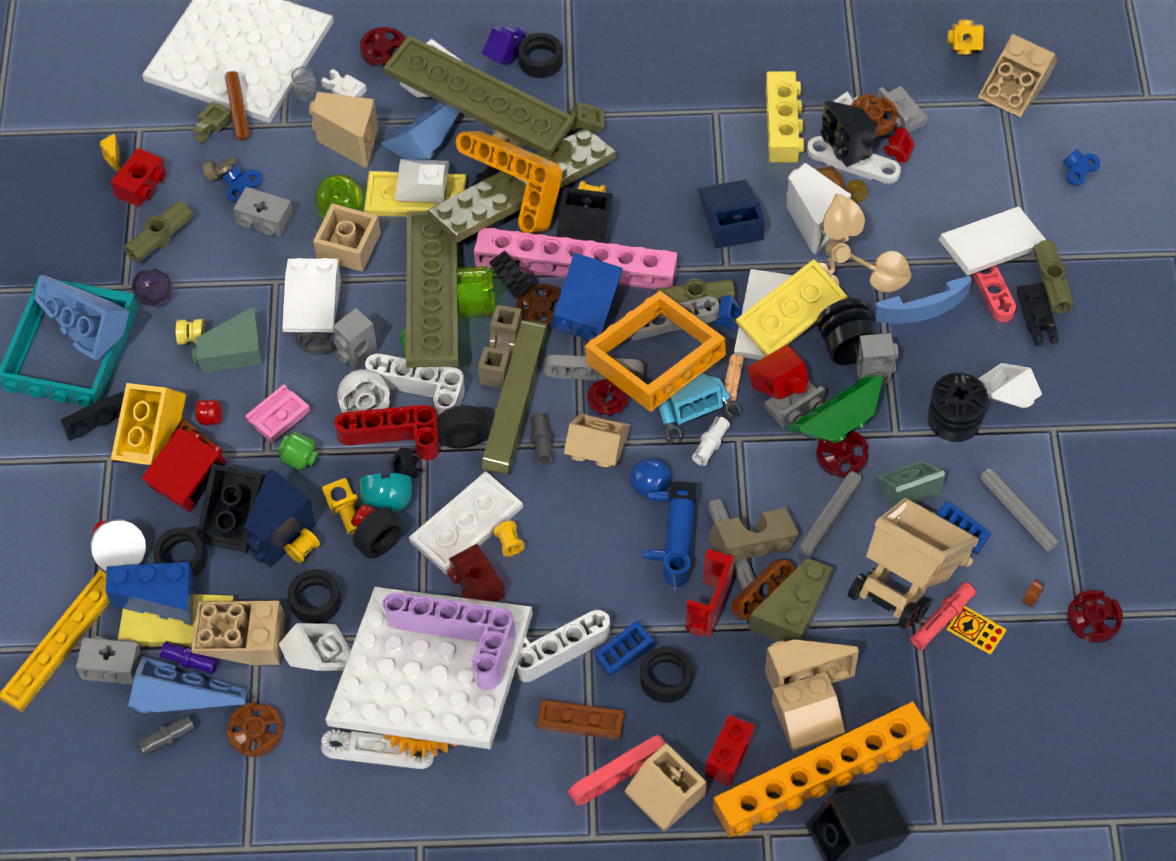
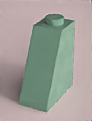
[192,308,262,373]

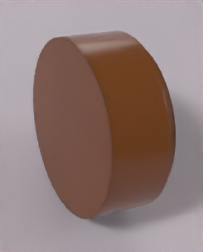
[1022,579,1045,607]

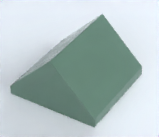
[876,460,945,508]

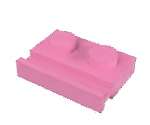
[245,384,310,443]

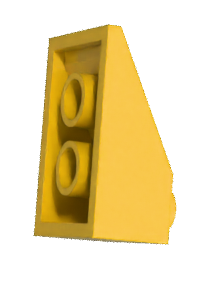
[111,383,186,465]

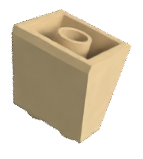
[309,92,378,168]

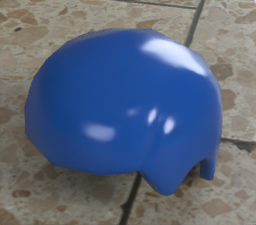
[630,457,672,496]

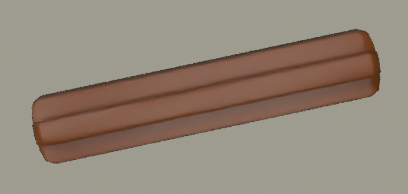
[225,71,250,140]

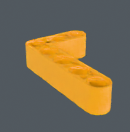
[456,131,562,234]

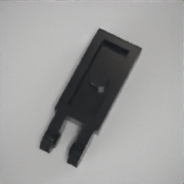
[1016,282,1058,346]
[61,391,124,441]

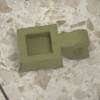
[193,101,232,144]

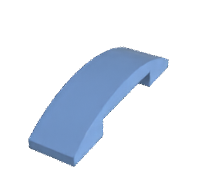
[873,276,972,324]

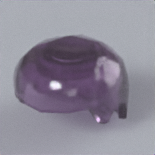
[131,268,173,307]

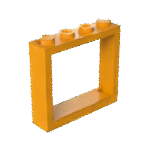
[585,291,726,412]

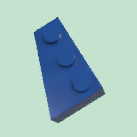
[105,562,194,626]

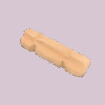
[725,354,744,402]

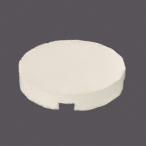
[91,519,146,571]

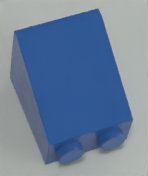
[551,252,623,341]

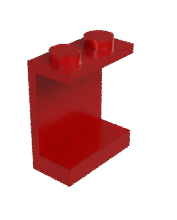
[141,427,227,513]
[685,549,734,637]

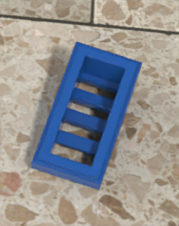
[936,501,991,555]
[594,620,656,675]

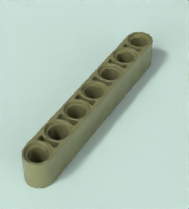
[482,319,548,475]

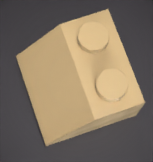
[564,413,631,467]
[772,672,845,752]

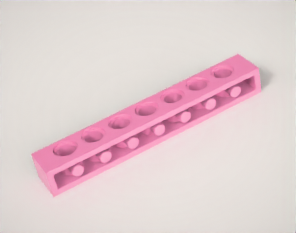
[474,228,677,289]

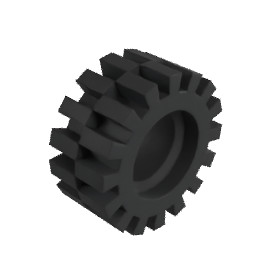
[489,250,532,299]

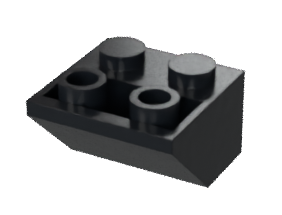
[820,101,876,167]
[556,187,613,244]

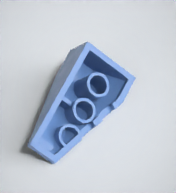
[381,102,459,160]
[34,275,130,360]
[128,656,248,713]

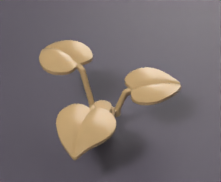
[818,193,912,292]

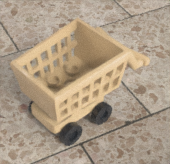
[847,498,979,630]

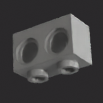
[856,333,898,384]

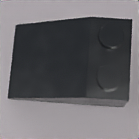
[197,464,266,553]

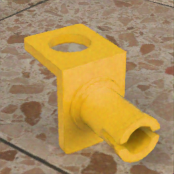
[322,478,358,534]

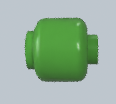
[277,432,319,471]

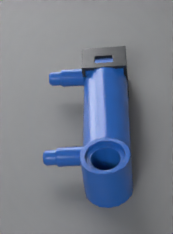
[642,481,697,587]

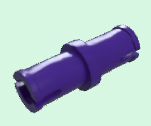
[160,641,218,675]

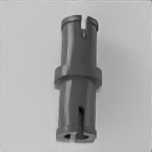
[530,413,553,465]
[136,714,195,757]

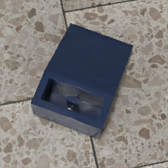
[698,180,765,249]

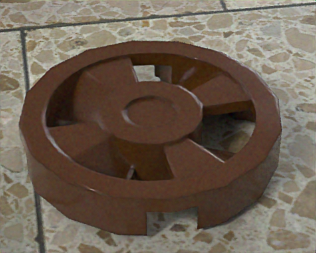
[517,283,561,326]

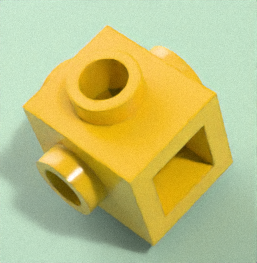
[947,20,984,54]

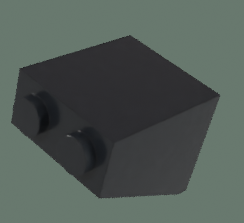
[805,783,911,861]

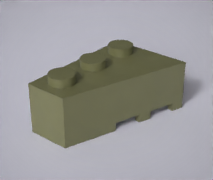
[749,558,833,642]

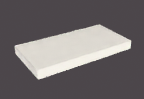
[939,207,1046,276]
[734,269,792,360]
[409,471,523,574]

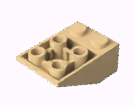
[978,34,1057,118]
[191,601,286,665]

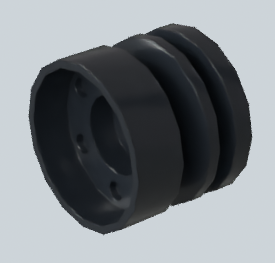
[816,298,879,365]
[928,372,988,442]

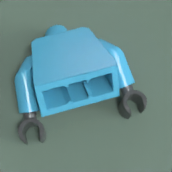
[658,373,740,445]

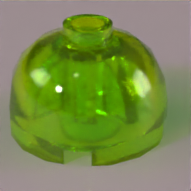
[315,174,364,219]

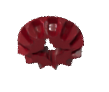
[587,379,629,417]

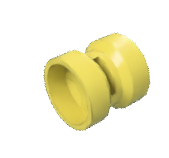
[176,319,205,345]

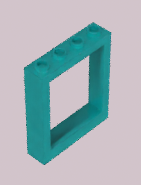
[0,277,139,407]

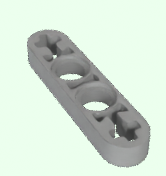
[627,296,720,341]
[543,355,644,381]

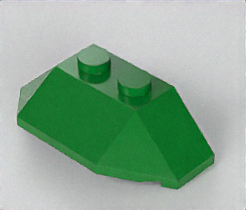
[787,375,883,443]

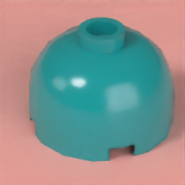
[359,473,413,512]

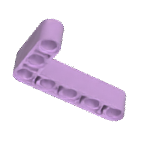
[382,593,517,690]

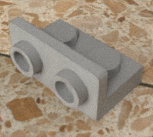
[876,86,928,133]
[764,381,825,429]

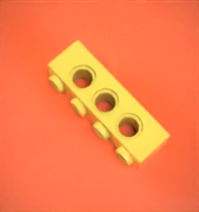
[766,72,804,163]

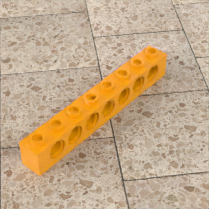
[713,702,930,837]

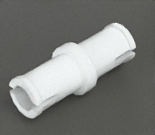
[692,416,730,466]

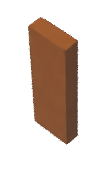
[537,699,624,740]

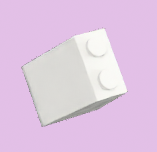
[786,163,851,254]

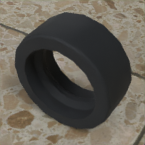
[518,33,563,78]
[436,405,488,449]
[352,507,405,559]
[153,527,208,577]
[288,569,341,624]
[640,647,693,703]

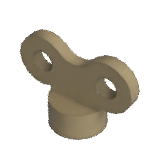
[202,156,236,182]

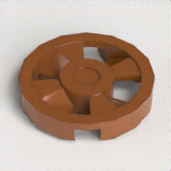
[851,94,897,137]
[226,702,283,757]

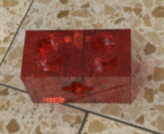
[448,544,505,602]

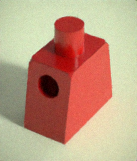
[747,345,809,399]

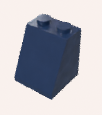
[244,468,316,568]

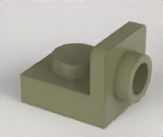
[567,101,604,135]

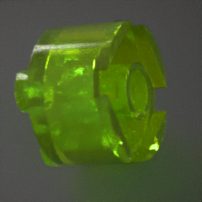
[456,265,496,319]

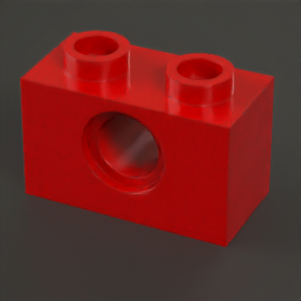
[111,148,166,207]
[705,715,755,787]

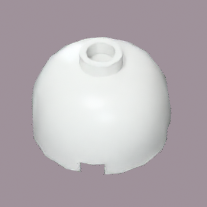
[337,369,390,413]

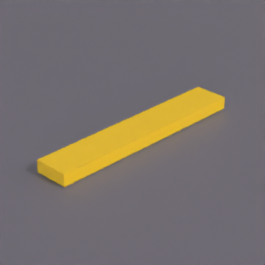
[0,569,110,712]

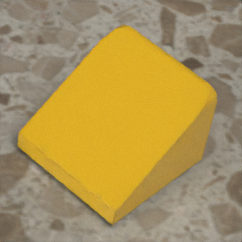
[100,134,120,172]

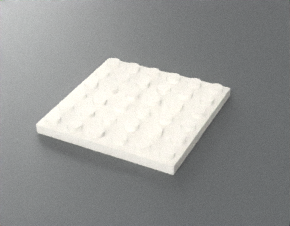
[142,0,334,123]
[326,587,533,749]

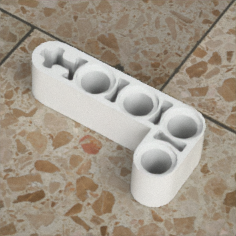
[365,354,465,418]
[514,610,610,682]

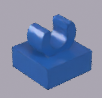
[713,295,743,331]

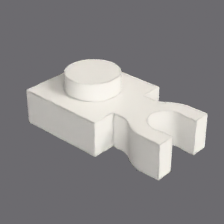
[321,69,367,97]

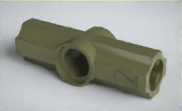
[123,201,193,263]
[1033,240,1073,314]
[656,278,735,311]

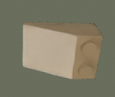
[765,639,859,691]

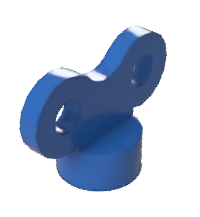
[1062,149,1100,186]
[223,165,262,203]

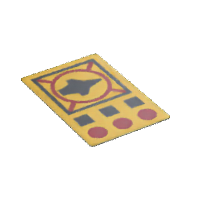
[947,606,1007,654]

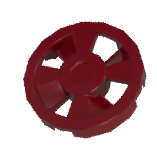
[360,27,406,67]
[816,430,869,478]
[1067,590,1123,643]

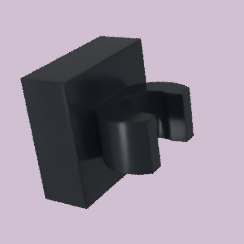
[389,447,423,478]

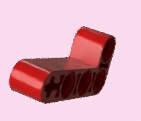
[334,405,440,461]

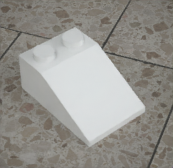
[282,258,341,332]

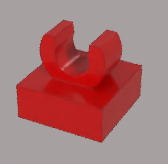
[883,128,915,163]

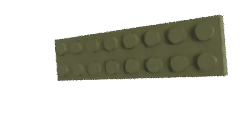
[383,35,575,157]
[428,129,616,242]
[406,211,458,368]

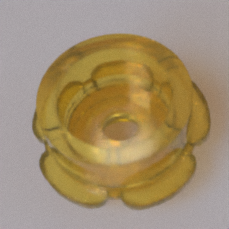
[844,179,868,202]

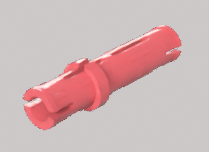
[910,582,976,650]

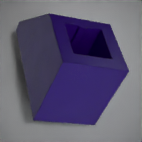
[482,26,527,64]

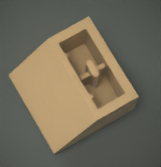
[625,743,706,832]

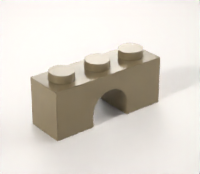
[478,305,522,388]
[707,508,799,563]

